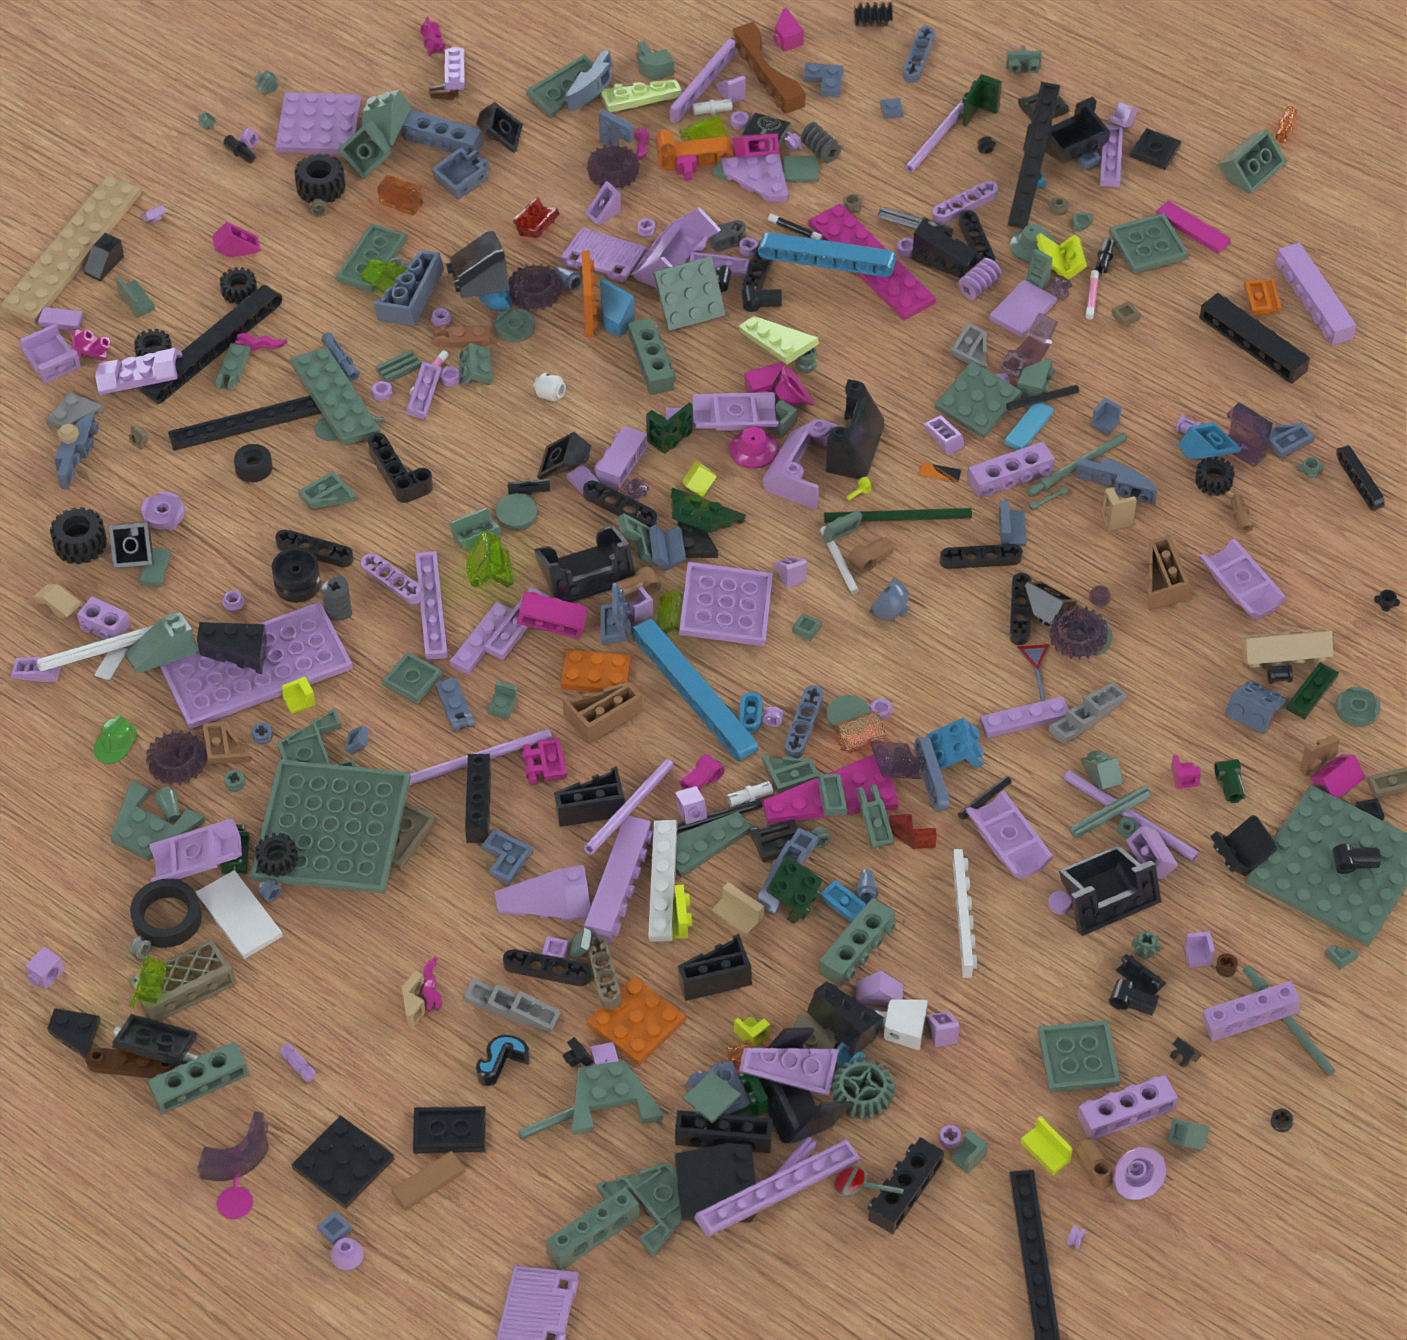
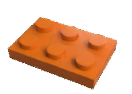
[560,649,631,692]

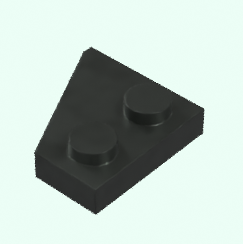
[678,521,718,558]

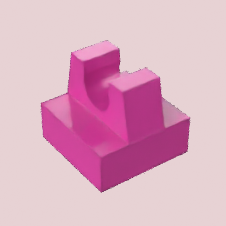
[676,155,697,181]

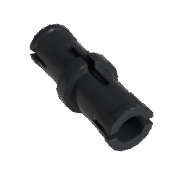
[507,478,551,495]

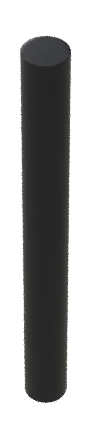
[1006,385,1079,411]
[677,799,763,832]

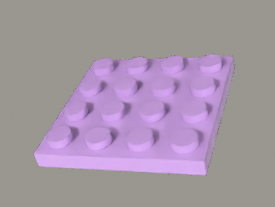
[276,92,362,154]
[679,562,773,646]

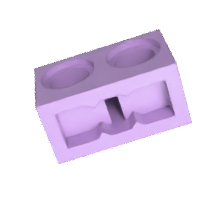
[77,596,130,640]

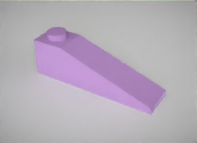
[494,865,591,921]

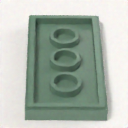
[336,223,407,293]

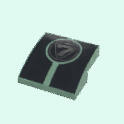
[741,113,791,147]

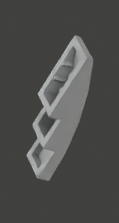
[1048,682,1128,745]
[462,978,561,1032]

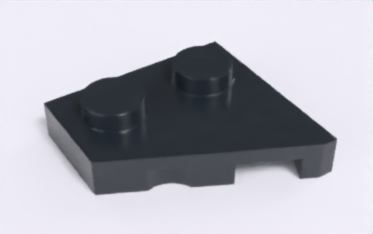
[48,1008,101,1058]

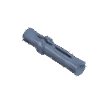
[321,332,360,381]

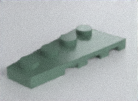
[526,54,594,119]
[675,812,752,878]

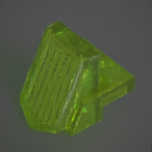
[466,530,514,588]

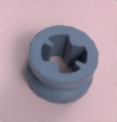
[252,723,273,744]
[259,879,282,902]

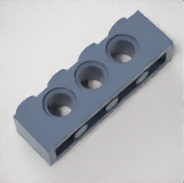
[402,109,483,155]

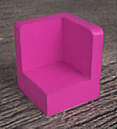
[1171,755,1201,789]

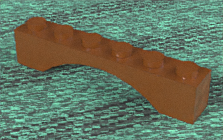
[731,22,806,114]

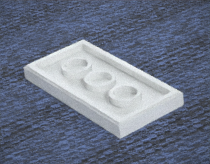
[196,870,283,959]

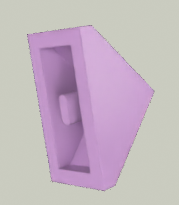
[715,75,746,103]
[585,181,621,225]
[773,556,807,588]
[856,971,903,1006]
[926,1011,959,1048]

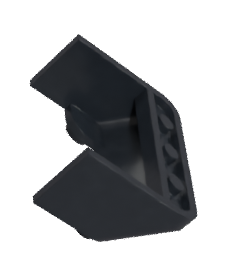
[758,1027,851,1144]

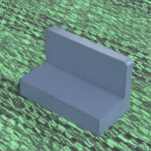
[999,500,1027,546]
[649,525,686,571]

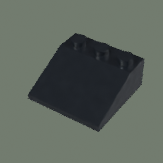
[674,1143,757,1223]

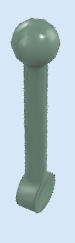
[1030,487,1068,511]

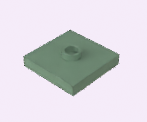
[382,652,443,705]

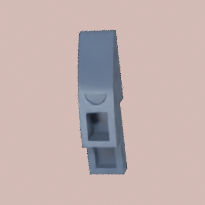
[565,50,613,111]
[54,413,99,489]
[1076,457,1158,505]
[756,828,819,915]

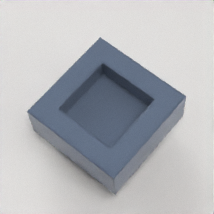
[880,98,903,119]
[1076,151,1102,170]
[345,725,369,754]
[317,1211,352,1246]

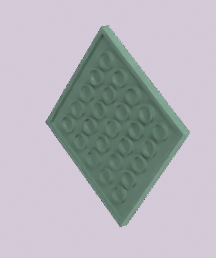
[250,760,411,894]
[1246,785,1407,947]

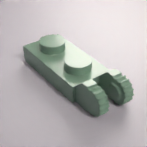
[216,343,251,391]
[856,784,894,849]

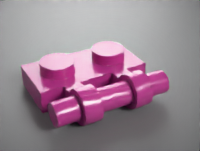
[522,738,567,785]

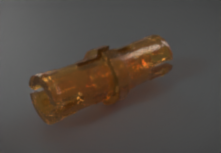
[1275,106,1298,143]

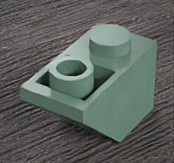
[1017,358,1055,398]
[1081,750,1123,790]

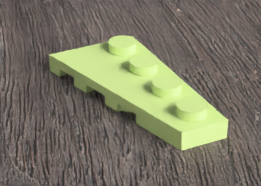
[599,80,682,112]
[738,316,819,364]

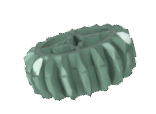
[831,1058,895,1120]

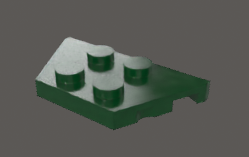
[670,488,746,533]

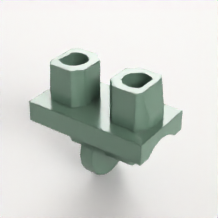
[1006,45,1042,74]

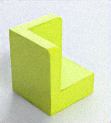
[682,461,717,497]
[281,677,316,714]
[734,1017,770,1048]

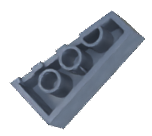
[374,250,444,326]

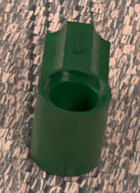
[1214,759,1246,803]

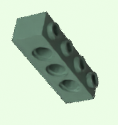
[628,318,676,395]
[819,898,896,987]
[148,1042,249,1114]
[546,1187,640,1270]

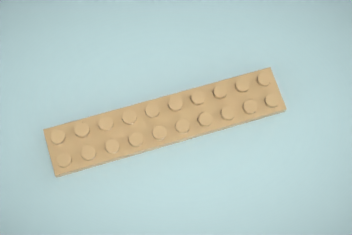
[0,176,142,324]

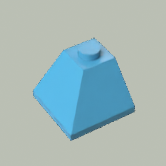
[600,278,635,338]
[1178,422,1242,459]

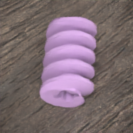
[958,258,1002,301]

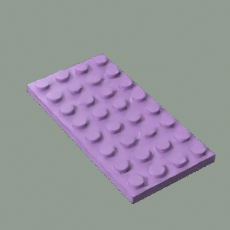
[159,602,353,730]

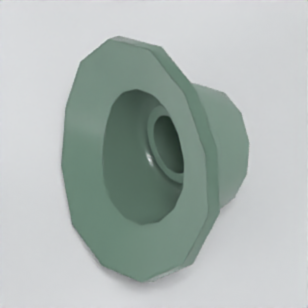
[1010,224,1056,263]

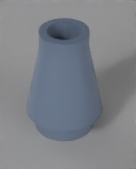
[554,266,582,291]
[856,869,878,904]

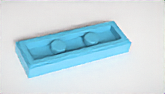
[1005,403,1054,450]

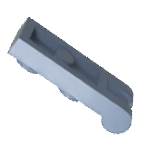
[435,677,475,732]

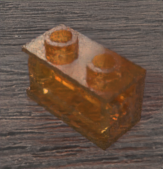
[378,174,423,216]
[832,711,887,753]

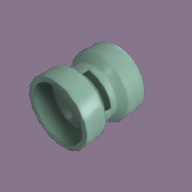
[796,347,817,373]

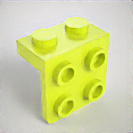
[1036,233,1087,280]

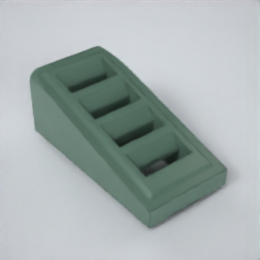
[1026,249,1052,290]

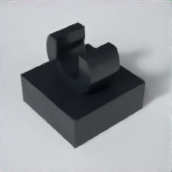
[563,1037,594,1067]
[1170,1037,1201,1068]

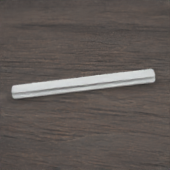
[37,625,154,671]

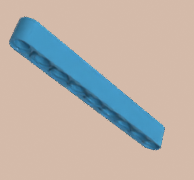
[631,618,758,762]

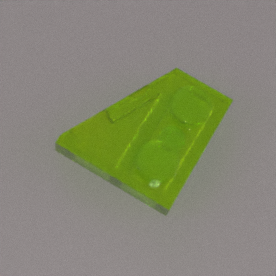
[360,259,407,293]

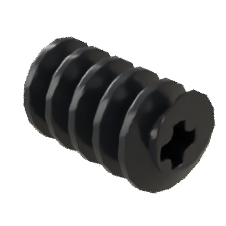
[854,2,893,27]

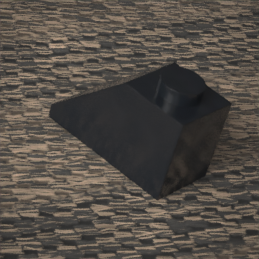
[84,233,124,281]

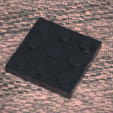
[292,1115,394,1210]

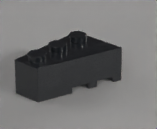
[912,217,977,279]
[197,622,267,674]
[554,766,625,827]
[678,933,752,1001]
[807,982,884,1056]

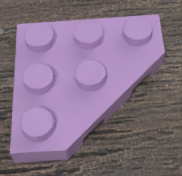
[721,154,788,202]

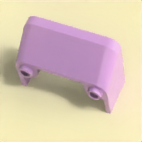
[631,207,721,288]
[763,419,841,510]

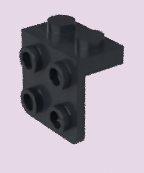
[1210,815,1278,876]

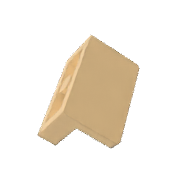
[1102,488,1137,532]
[712,882,764,936]

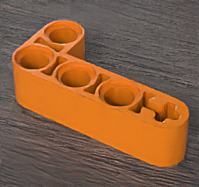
[656,130,734,170]

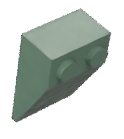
[362,90,412,147]
[125,612,199,674]

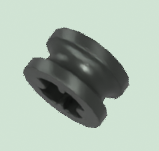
[1271,1108,1293,1132]

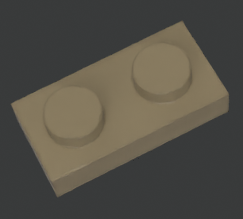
[1367,767,1407,799]

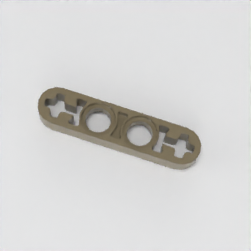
[588,935,622,1009]

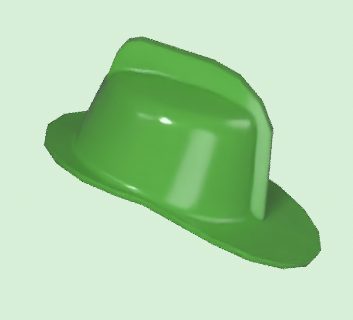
[94,715,137,764]

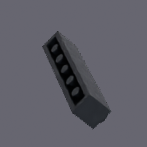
[1199,292,1310,384]

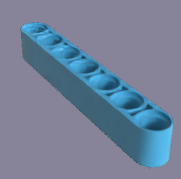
[758,232,897,277]

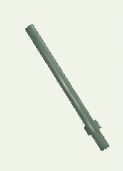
[1026,433,1127,497]
[1243,965,1335,1076]

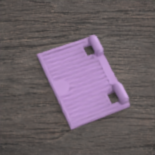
[560,228,647,283]
[496,1266,578,1340]

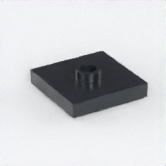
[1130,128,1182,170]

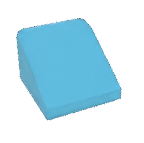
[836,1042,866,1068]

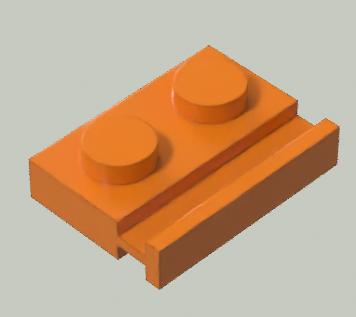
[1244,278,1282,316]

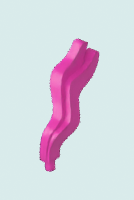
[633,127,649,161]
[235,333,288,351]
[422,956,442,1012]

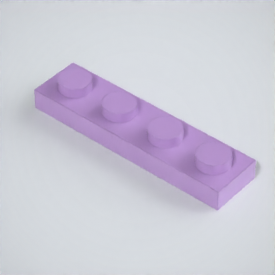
[445,47,465,90]
[1100,125,1123,187]
[484,587,549,660]
[450,602,513,675]
[980,697,1069,738]

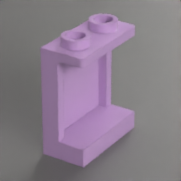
[20,324,81,384]

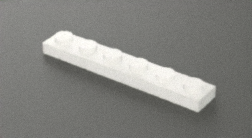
[648,820,677,942]
[952,849,977,978]

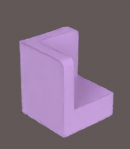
[1108,102,1138,127]
[628,587,653,625]
[1184,931,1215,968]

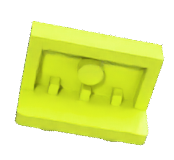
[672,885,692,940]

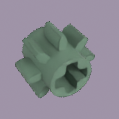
[255,70,279,94]
[1132,930,1161,960]

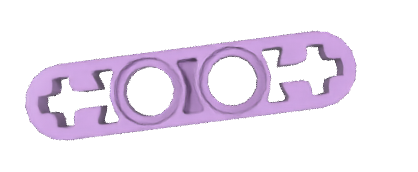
[932,181,998,224]
[361,553,424,604]

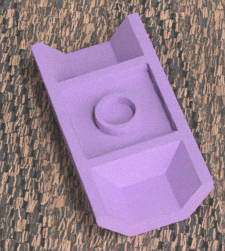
[95,348,182,395]
[692,392,779,431]
[1200,539,1286,620]
[966,791,1053,880]
[150,818,242,882]

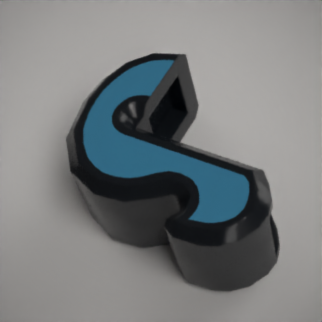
[476,1034,530,1086]

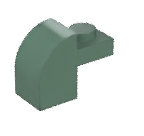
[636,41,674,79]

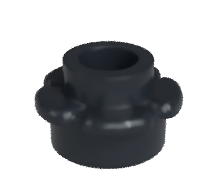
[977,136,996,154]

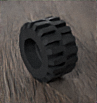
[294,153,346,203]
[50,507,107,564]

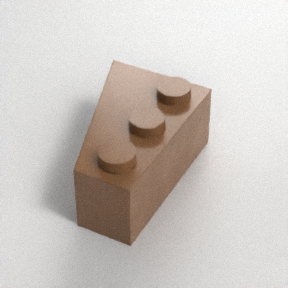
[1148,535,1191,611]
[563,682,643,743]

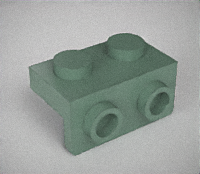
[458,343,493,386]
[450,508,501,549]

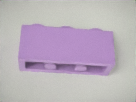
[594,425,647,490]

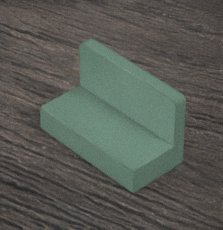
[116,276,155,318]

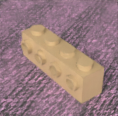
[1241,628,1334,667]

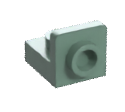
[488,681,518,719]

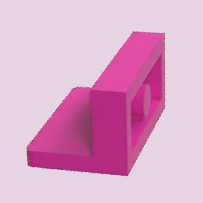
[1310,754,1365,798]

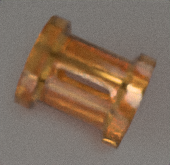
[726,1039,753,1066]

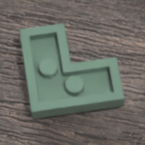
[618,513,656,565]

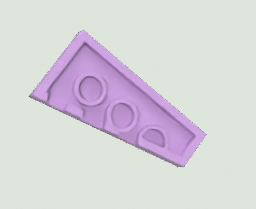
[739,1048,839,1096]

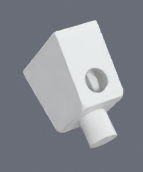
[875,999,928,1050]

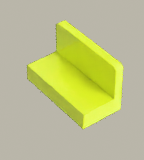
[1020,1116,1072,1176]

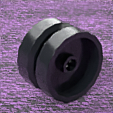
[271,547,321,603]

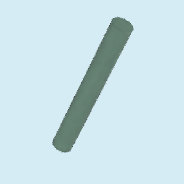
[518,1107,574,1139]

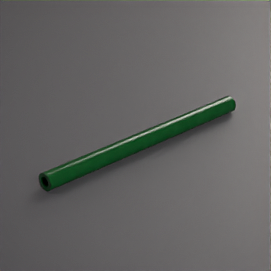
[824,508,972,523]

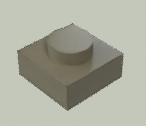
[1112,301,1141,327]

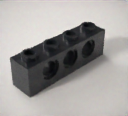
[465,754,491,843]
[675,1110,773,1154]
[867,1137,945,1234]

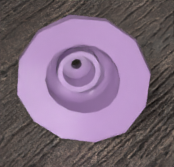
[1113,1147,1167,1200]

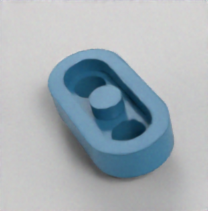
[739,692,763,733]

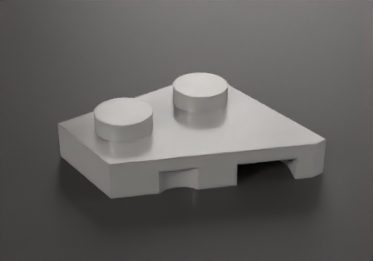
[950,322,987,369]
[47,392,104,429]

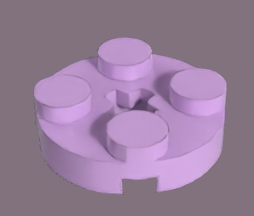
[141,491,185,531]

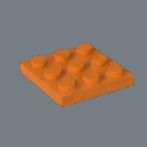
[581,251,597,337]
[587,976,686,1066]

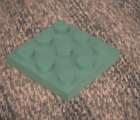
[1109,213,1189,274]
[653,256,726,331]
[935,361,1022,439]
[1038,1020,1120,1093]

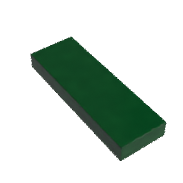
[1286,662,1339,720]

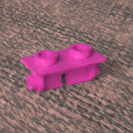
[420,16,445,56]

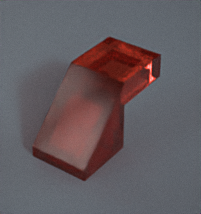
[889,814,937,849]

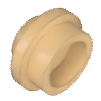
[57,424,79,444]

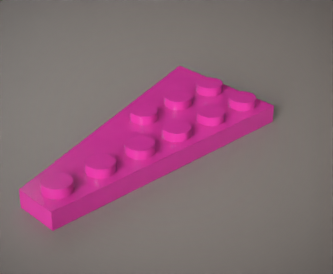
[762,750,899,824]

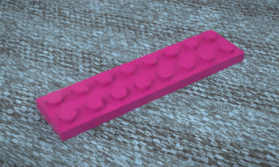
[808,203,936,321]

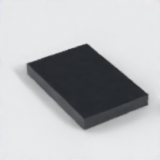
[112,1014,197,1066]
[413,1106,486,1154]

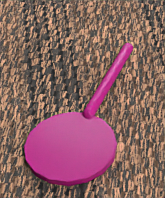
[217,1146,253,1219]

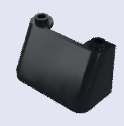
[446,231,510,298]
[826,379,884,479]
[534,525,635,602]

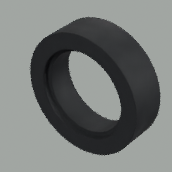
[130,879,202,948]

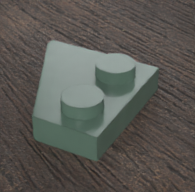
[298,471,357,509]
[762,755,819,794]

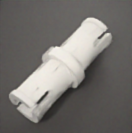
[692,99,732,116]
[727,781,773,808]

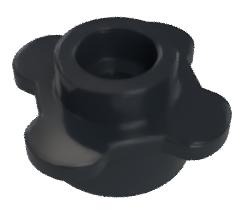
[1374,590,1400,612]

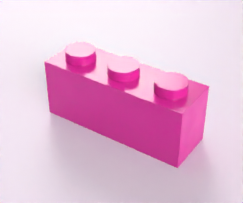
[516,591,588,639]

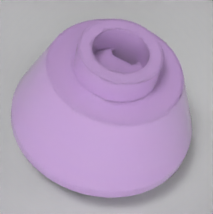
[330,1238,364,1270]

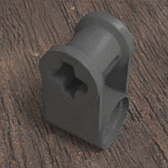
[709,220,746,252]

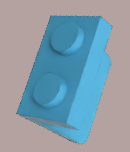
[926,718,984,770]

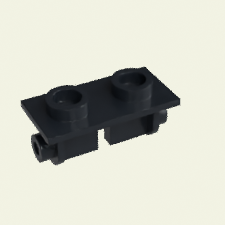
[1116,954,1166,994]

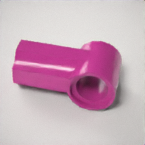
[679,754,725,790]

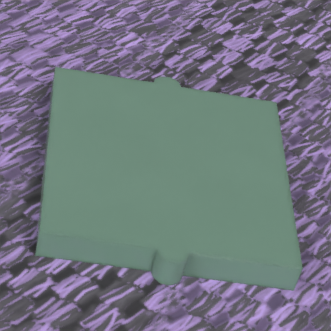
[782,156,820,182]
[683,1071,741,1123]

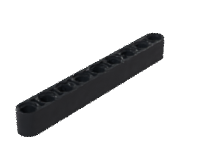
[141,285,283,404]

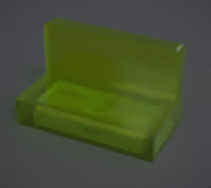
[679,114,727,141]
[657,589,684,634]
[129,956,168,1008]

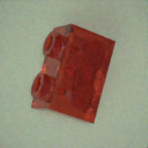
[513,197,560,238]

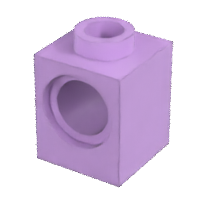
[675,786,707,824]
[25,947,64,989]

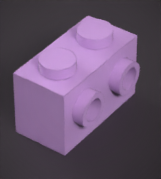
[1126,826,1178,879]

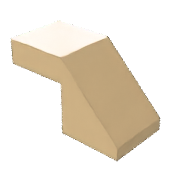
[33,584,82,618]
[401,971,425,1029]

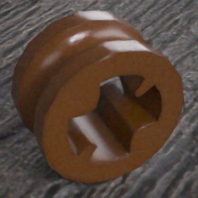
[1216,953,1238,977]

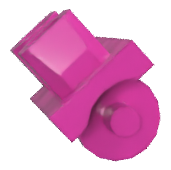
[71,329,110,361]

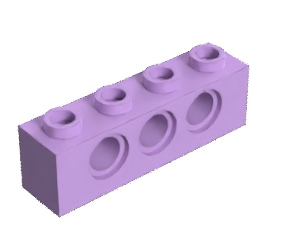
[967,442,1055,498]
[1203,981,1300,1042]
[1077,1075,1178,1140]

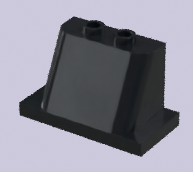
[1023,96,1111,163]
[1059,845,1162,936]

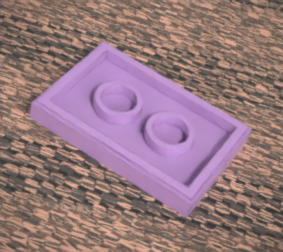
[989,280,1057,338]

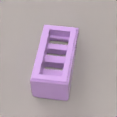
[924,415,964,455]
[11,657,61,683]

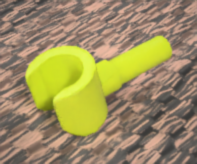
[846,477,872,501]

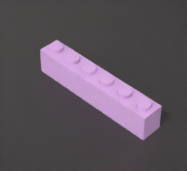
[1275,242,1356,345]
[584,816,653,944]

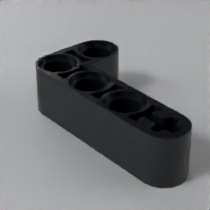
[368,432,433,503]

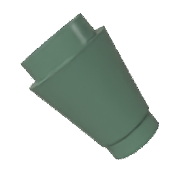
[155,787,181,822]

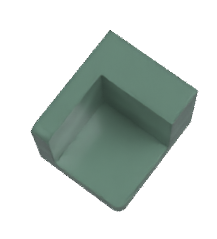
[767,400,798,437]
[1168,1118,1210,1150]
[950,1129,988,1174]

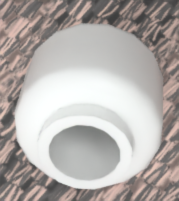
[534,373,566,402]

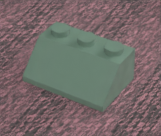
[1218,129,1287,194]

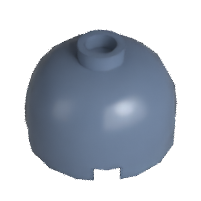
[869,577,909,621]

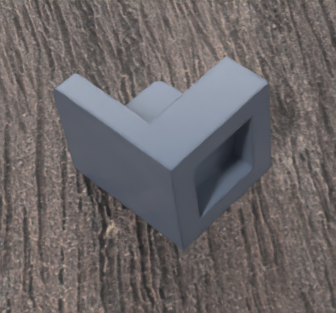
[1091,397,1122,435]

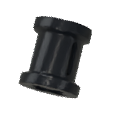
[1267,663,1293,684]

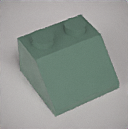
[338,120,392,179]

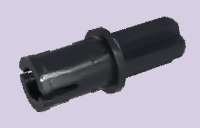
[223,135,256,163]
[1095,237,1115,274]

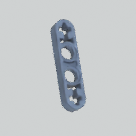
[903,26,935,83]
[785,685,823,759]
[914,737,949,811]

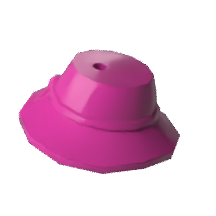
[775,366,815,407]
[729,427,778,469]

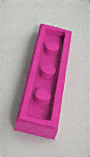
[1156,200,1231,254]

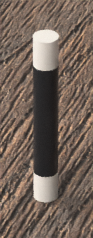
[768,214,823,240]

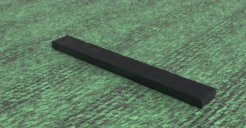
[1008,81,1060,229]
[168,395,322,451]
[1009,1170,1060,1340]

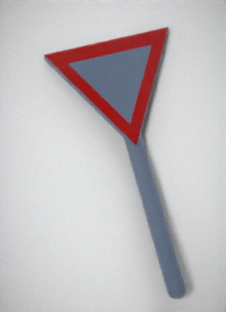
[1017,644,1049,701]

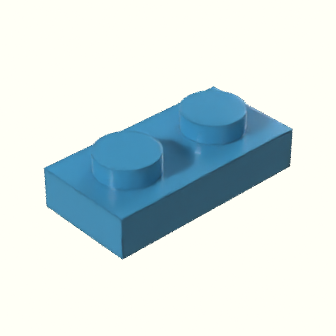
[820,880,867,923]

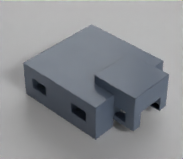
[431,147,490,200]

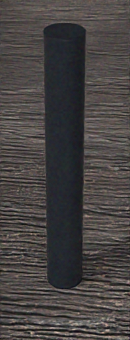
[958,776,1012,820]

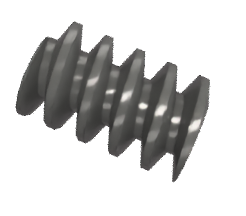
[801,121,842,163]
[321,576,352,621]

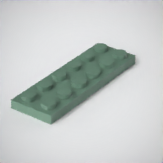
[290,347,381,446]

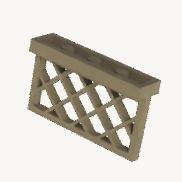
[128,939,237,1021]

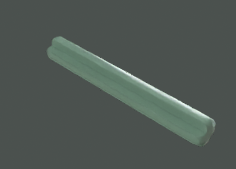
[1070,785,1151,838]

